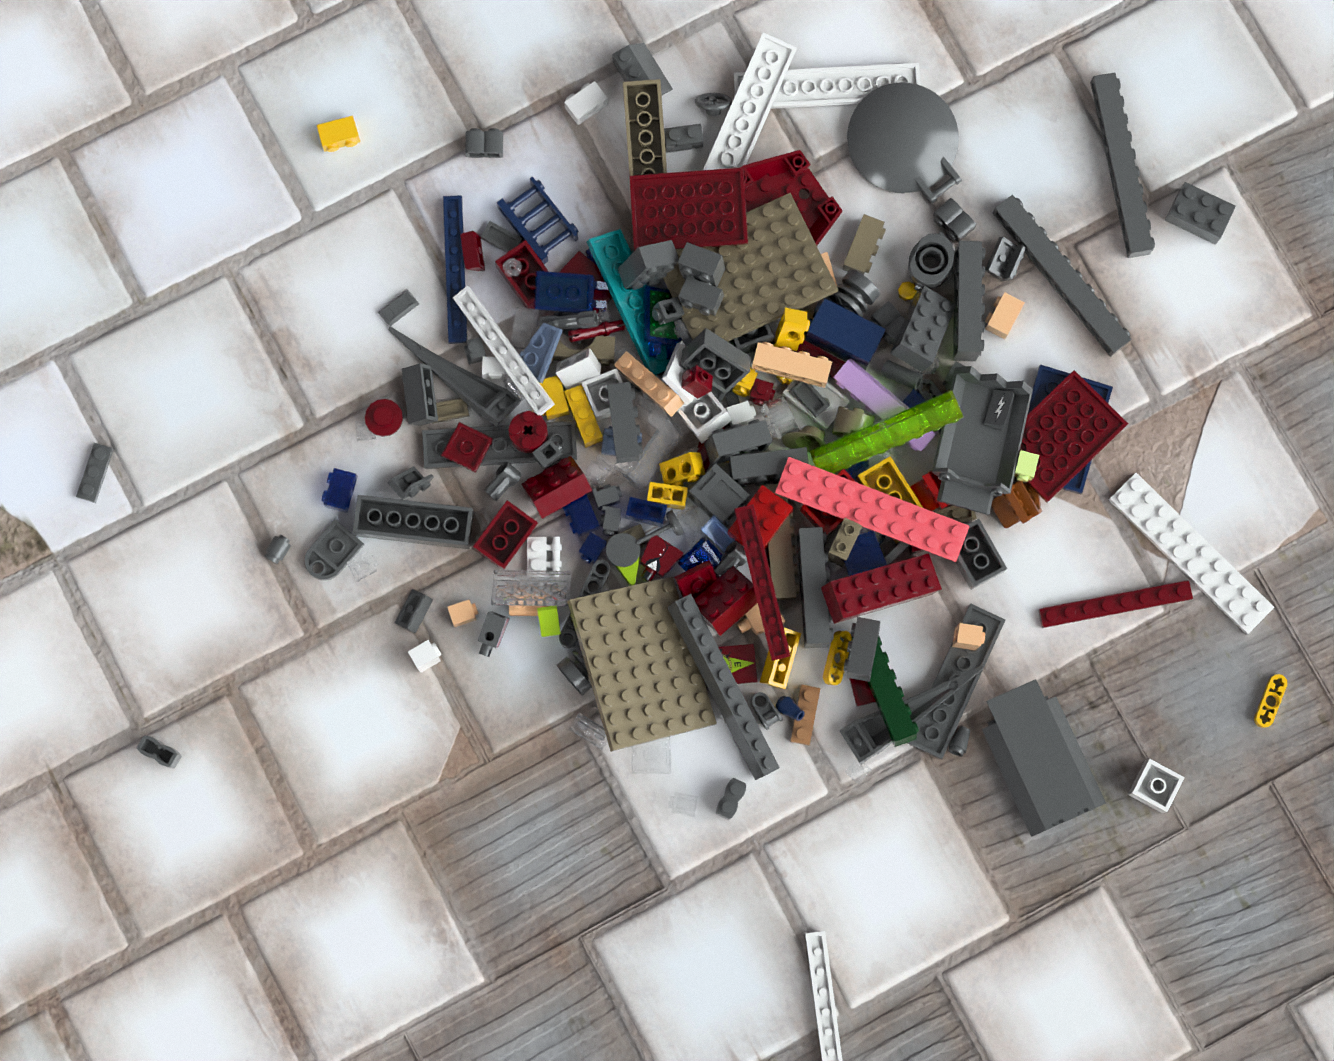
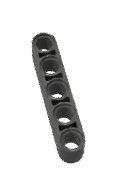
[559,560,610,649]

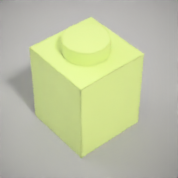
[1014,450,1039,482]

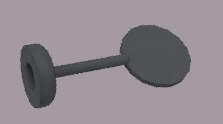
[606,510,684,567]

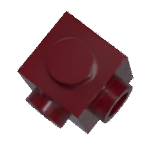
[682,365,713,399]
[749,378,776,406]

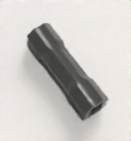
[539,310,599,329]

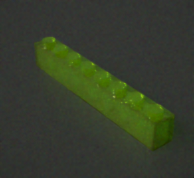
[810,390,964,474]

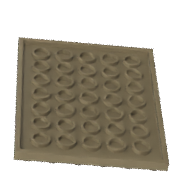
[663,193,838,342]
[567,577,717,752]

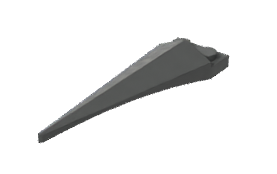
[388,327,521,427]
[839,666,984,764]

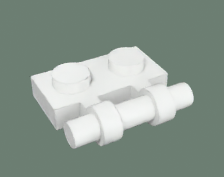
[527,537,562,576]

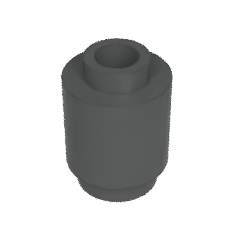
[264,534,291,564]

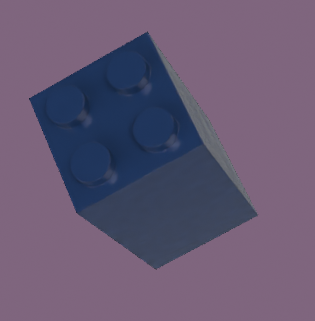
[804,298,886,371]

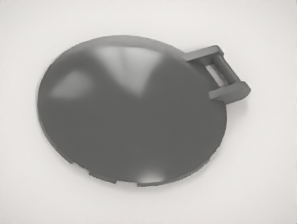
[847,82,962,204]

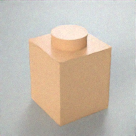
[448,599,478,627]

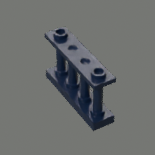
[496,176,579,264]

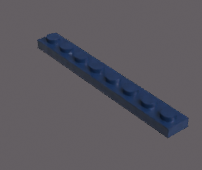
[443,195,468,344]

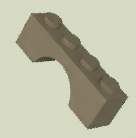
[551,336,615,366]

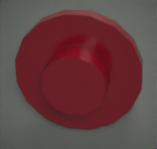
[365,399,403,437]

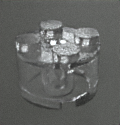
[760,395,799,439]

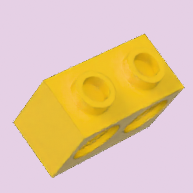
[659,452,705,486]

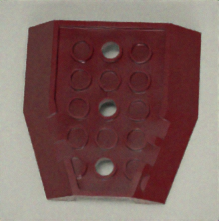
[740,150,843,246]

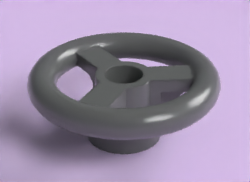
[695,93,732,116]

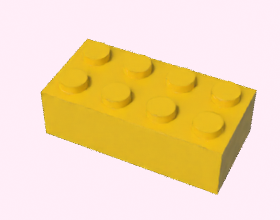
[856,456,923,544]

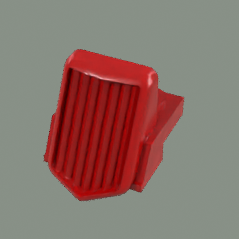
[910,470,950,511]

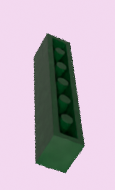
[851,636,919,747]

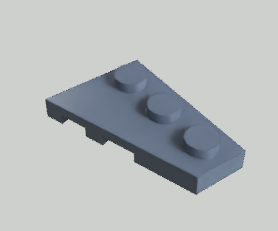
[519,323,563,384]

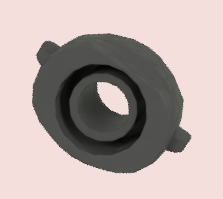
[908,231,954,291]

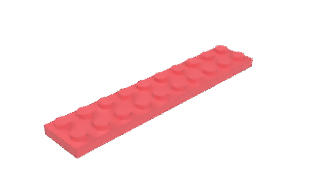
[775,457,969,562]

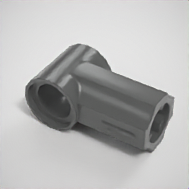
[484,461,522,501]
[713,541,747,577]

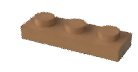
[790,685,821,746]

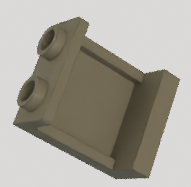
[828,518,862,568]

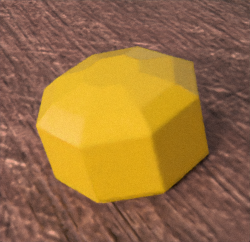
[897,281,917,301]

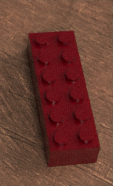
[821,553,942,624]

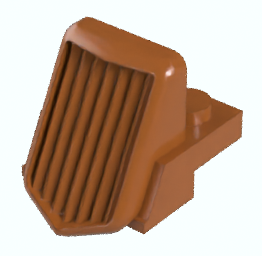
[991,481,1042,528]

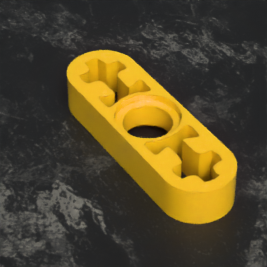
[823,631,852,685]
[1254,674,1287,728]

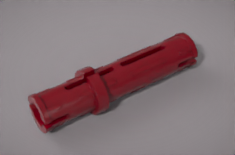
[568,319,625,343]

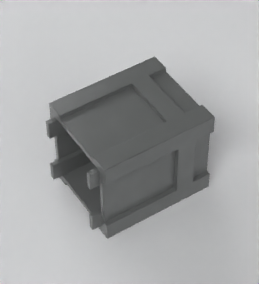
[688,463,750,528]

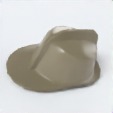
[782,425,827,454]

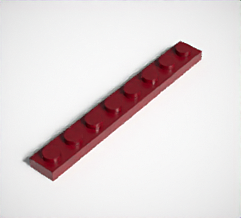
[735,504,791,661]
[1038,580,1193,628]

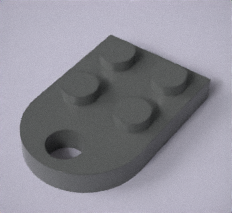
[305,519,365,580]

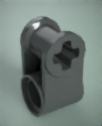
[751,692,783,730]

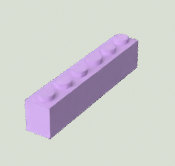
[834,359,938,451]

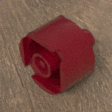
[509,411,548,453]

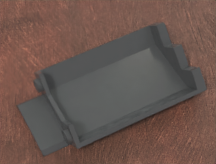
[932,366,1033,515]
[982,679,1106,837]

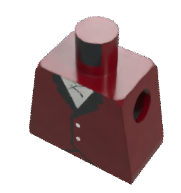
[640,535,684,582]

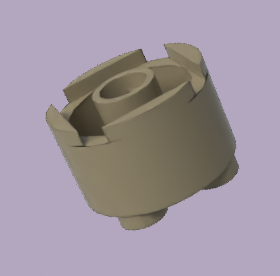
[832,406,875,443]

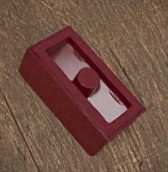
[460,231,485,271]

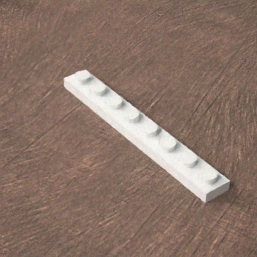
[453,286,555,416]
[805,931,842,1061]

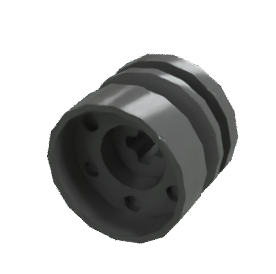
[830,270,880,317]
[557,645,592,696]

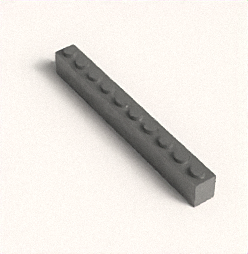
[1090,72,1155,258]
[993,194,1132,357]
[667,594,780,780]

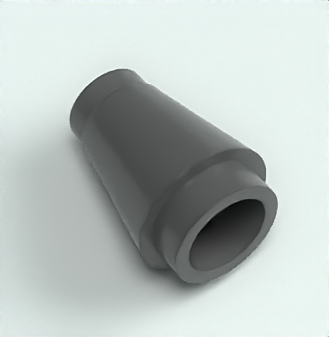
[948,726,971,757]

